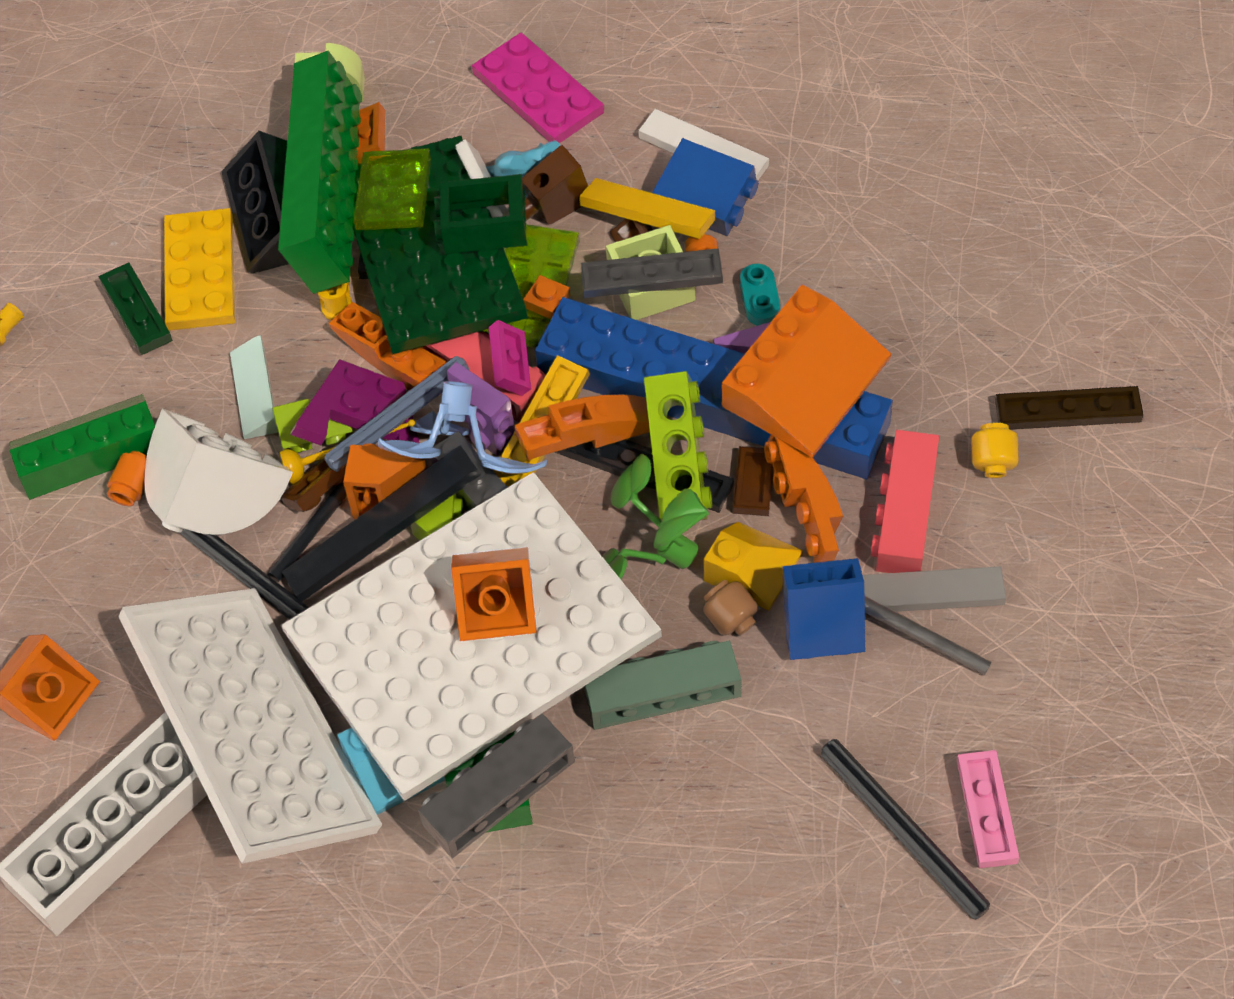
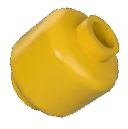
[971,423,1019,478]

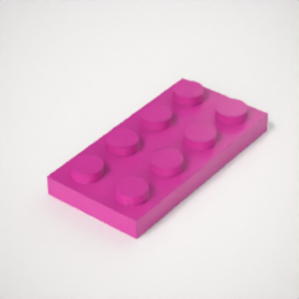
[472,32,604,143]

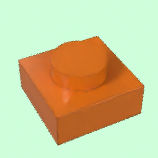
[523,275,571,319]

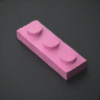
[957,750,1019,869]

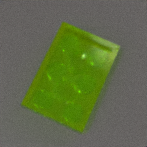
[354,148,431,230]

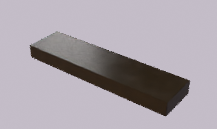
[995,386,1144,430]

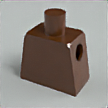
[522,145,588,224]

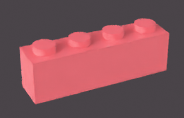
[422,331,546,423]
[870,430,939,573]

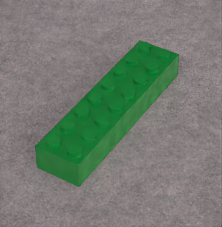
[278,50,362,294]

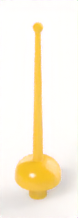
[280,419,415,485]

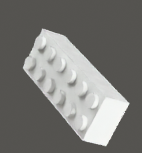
[0,712,207,936]

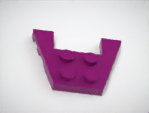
[291,359,420,445]

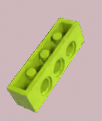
[644,371,713,521]

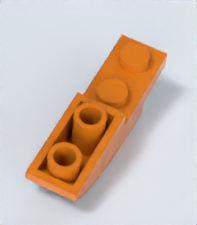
[328,302,447,391]
[515,395,650,460]
[764,435,843,563]

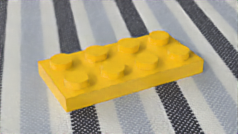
[164,208,236,331]

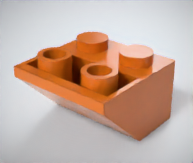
[343,443,426,519]

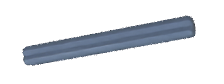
[324,356,469,472]

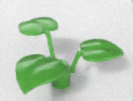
[602,454,709,579]

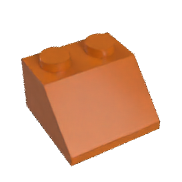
[451,547,537,641]
[0,634,100,741]

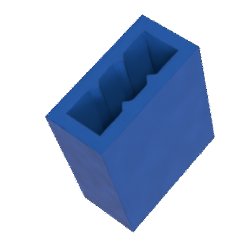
[652,138,759,236]
[783,558,865,660]

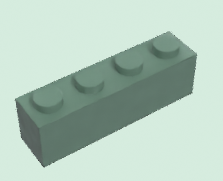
[584,640,742,730]

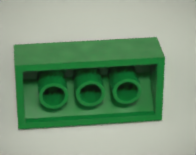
[9,394,155,500]

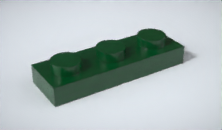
[98,262,173,355]

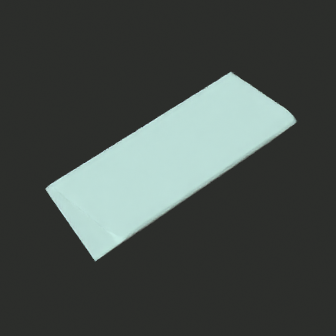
[230,335,278,439]

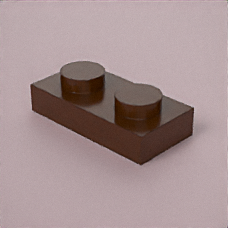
[281,458,346,512]

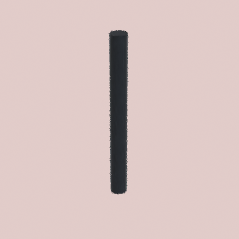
[267,480,347,582]

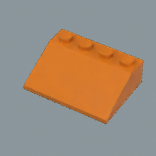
[722,284,891,458]

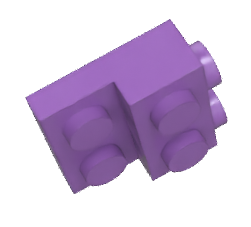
[447,362,515,456]

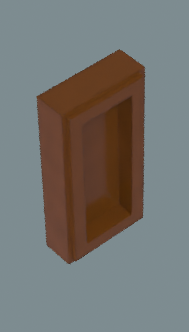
[733,446,773,516]

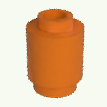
[107,451,147,506]

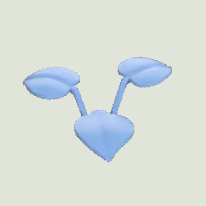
[378,381,547,474]

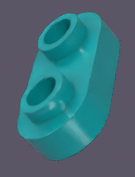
[740,263,780,326]

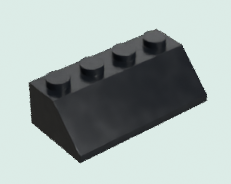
[221,130,289,273]

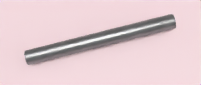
[865,596,992,675]

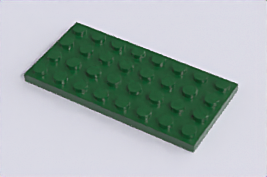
[353,136,528,354]

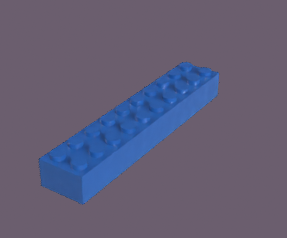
[535,297,893,480]

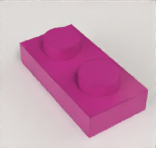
[489,320,531,396]

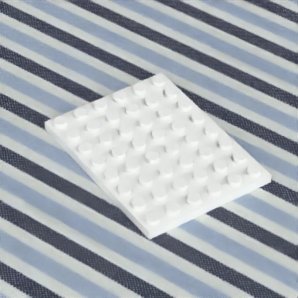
[282,472,662,801]

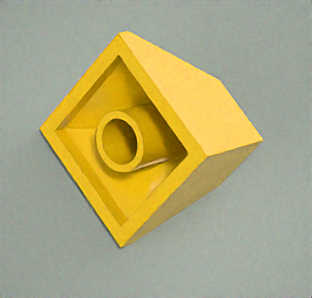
[704,522,803,611]

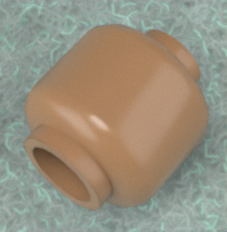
[703,580,758,636]

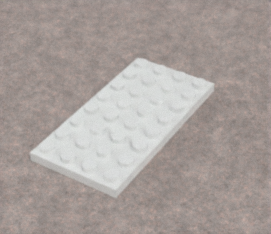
[118,588,382,864]

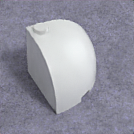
[144,409,293,535]

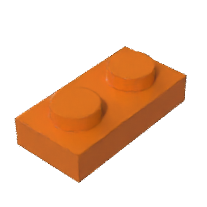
[357,102,386,164]

